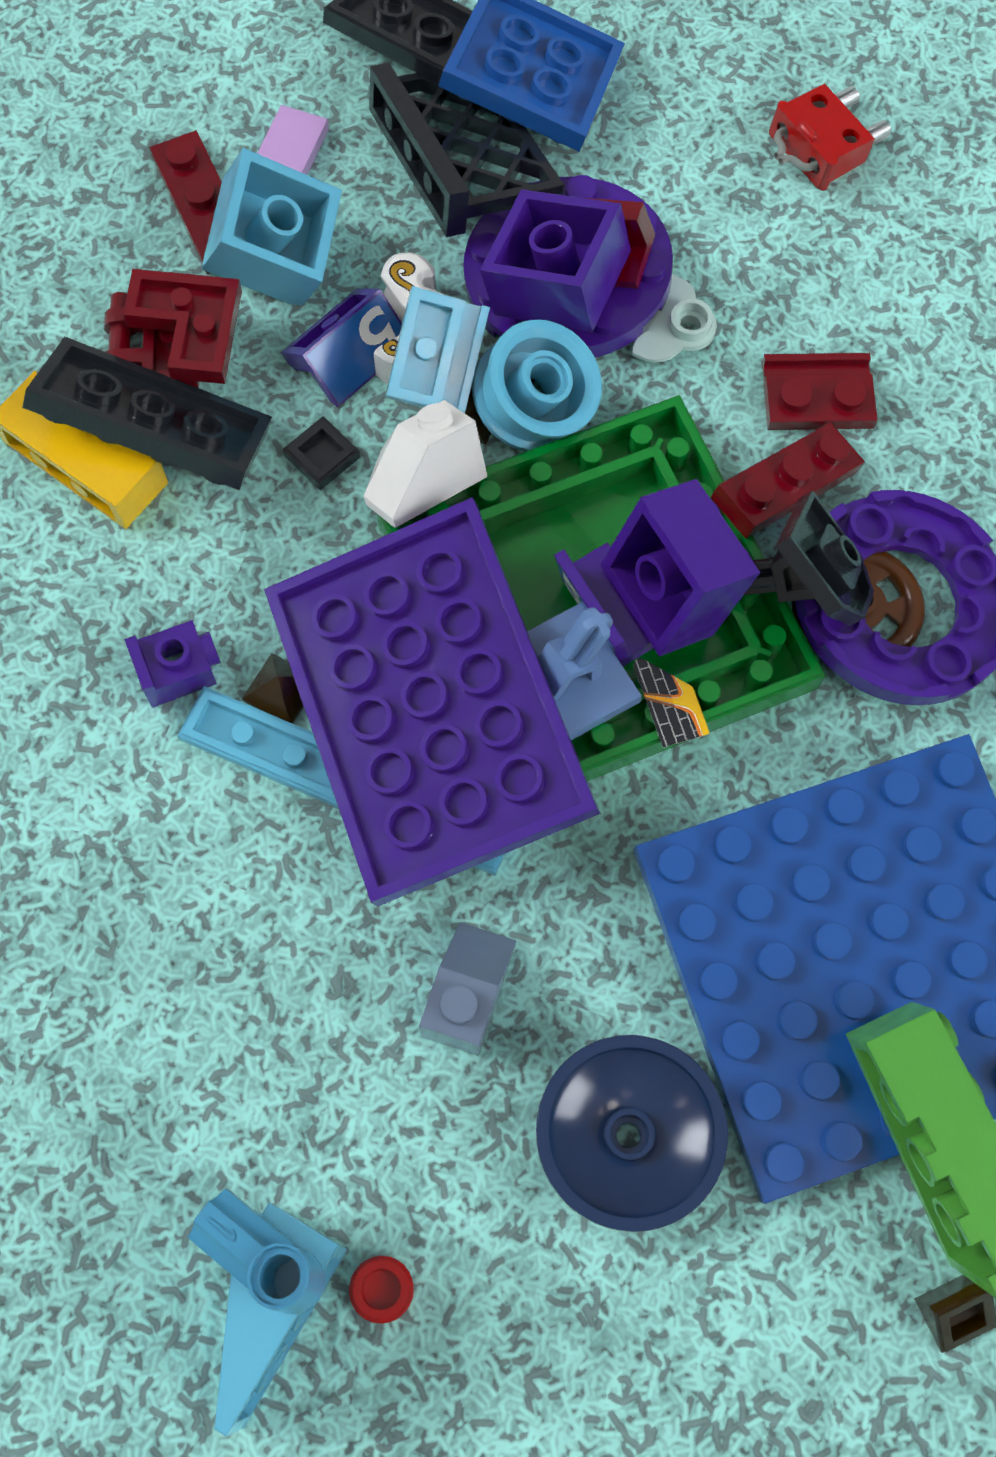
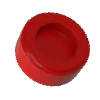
[349,1256,414,1324]

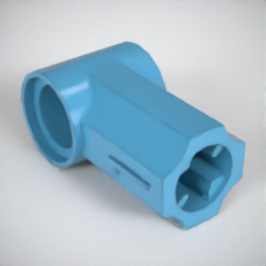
[187,1189,325,1314]

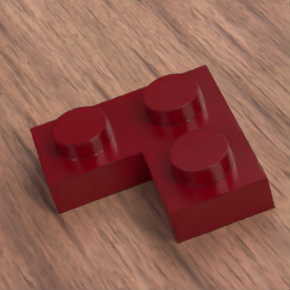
[123,269,242,384]

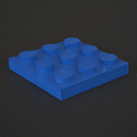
[438,0,625,152]

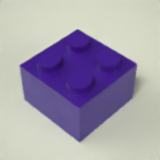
[480,189,631,332]
[600,479,760,657]

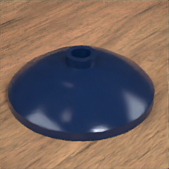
[536,1035,728,1232]

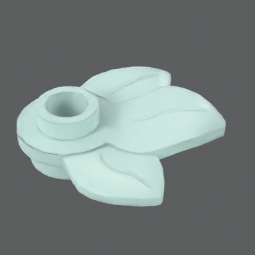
[632,274,717,363]

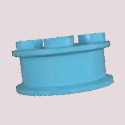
[472,320,602,451]

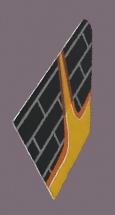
[634,659,710,747]

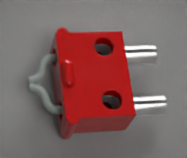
[769,83,891,191]

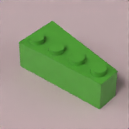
[846,1002,996,1298]

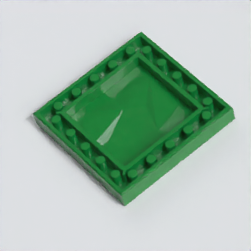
[377,395,826,781]

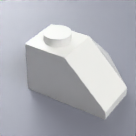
[364,400,487,528]

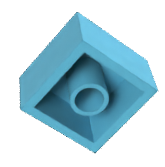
[201,148,342,306]

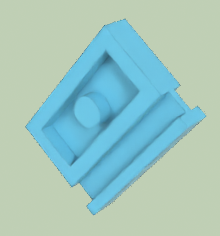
[385,286,490,413]

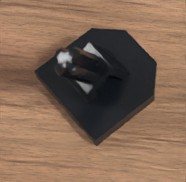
[744,490,874,626]

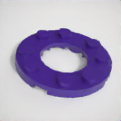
[463,175,673,358]
[795,490,996,705]

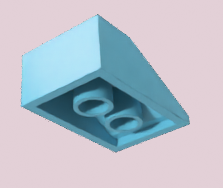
[214,1203,348,1437]

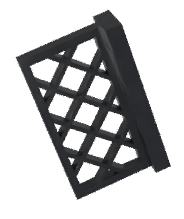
[369,63,564,238]

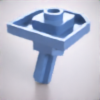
[528,603,641,740]

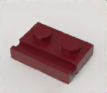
[762,353,878,430]

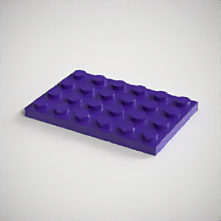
[264,497,601,907]

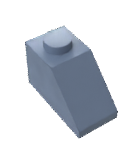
[419,922,517,1056]

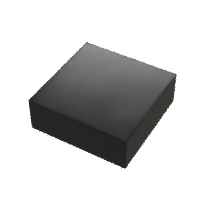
[283,416,360,490]

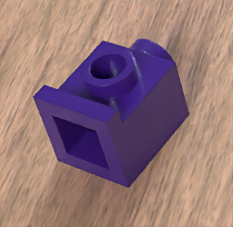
[124,620,221,708]

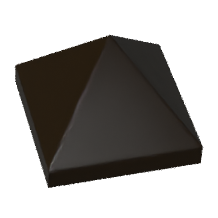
[242,653,304,724]

